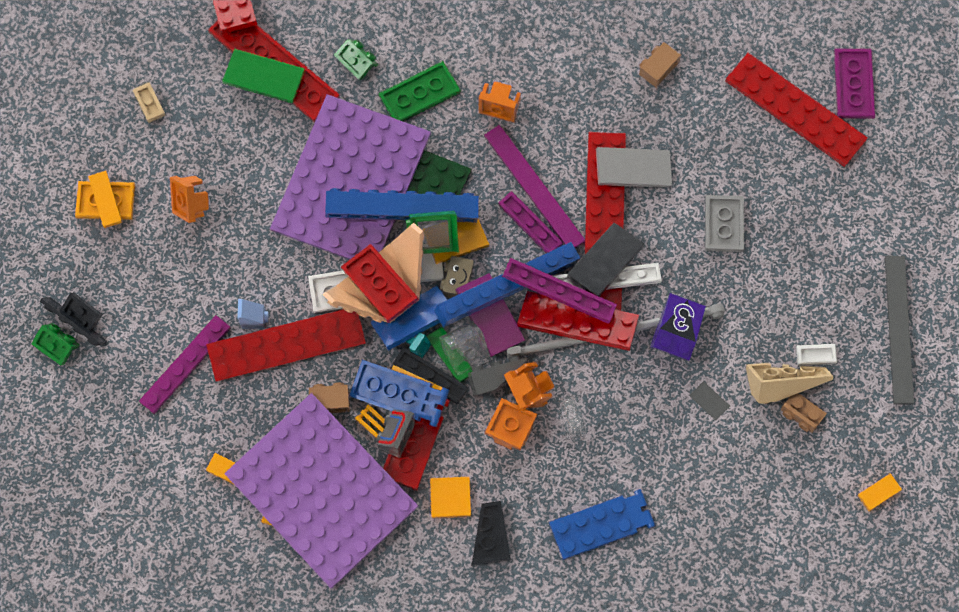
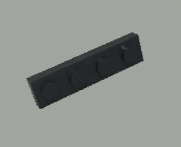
[393,347,468,405]

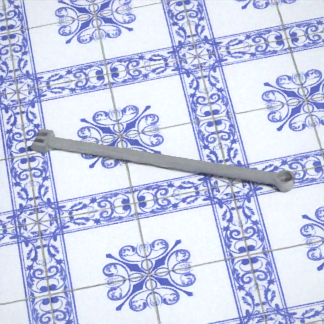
[507,304,725,359]

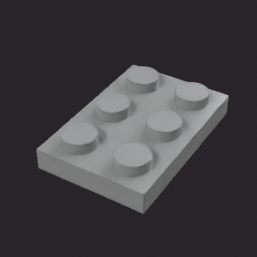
[705,195,744,252]

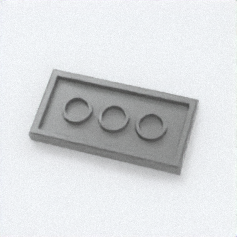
[596,147,672,188]

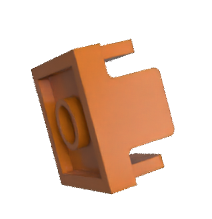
[479,81,521,123]
[170,176,209,223]
[504,362,554,409]
[485,398,537,450]

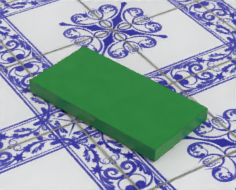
[222,49,305,104]
[378,61,461,122]

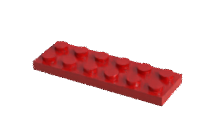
[517,291,639,351]

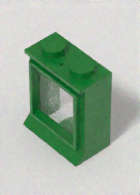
[406,211,459,254]

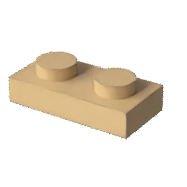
[133,82,165,123]

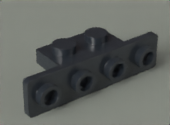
[40,292,107,346]

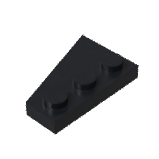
[471,501,511,566]

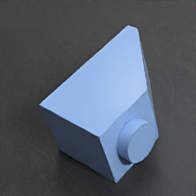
[237,299,269,329]

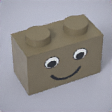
[440,256,474,298]

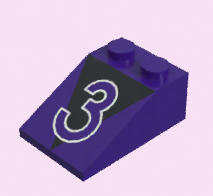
[650,293,706,361]

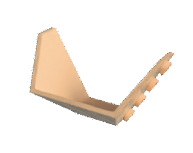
[323,223,424,323]

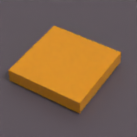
[430,477,471,518]

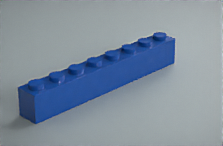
[325,188,479,223]
[434,242,580,328]

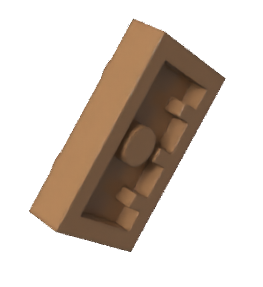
[781,393,827,433]

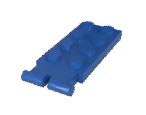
[349,360,449,427]
[549,489,656,560]

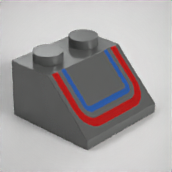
[376,409,416,458]

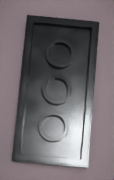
[567,223,644,297]

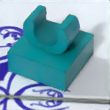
[406,333,431,358]

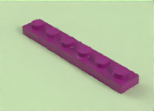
[502,258,617,323]
[139,315,231,414]

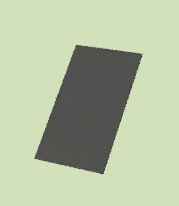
[689,381,730,420]

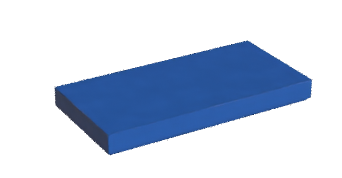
[371,286,447,351]

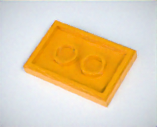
[75,181,135,220]
[423,219,489,264]

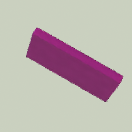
[834,48,875,119]
[455,273,525,357]

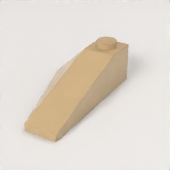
[746,363,833,404]

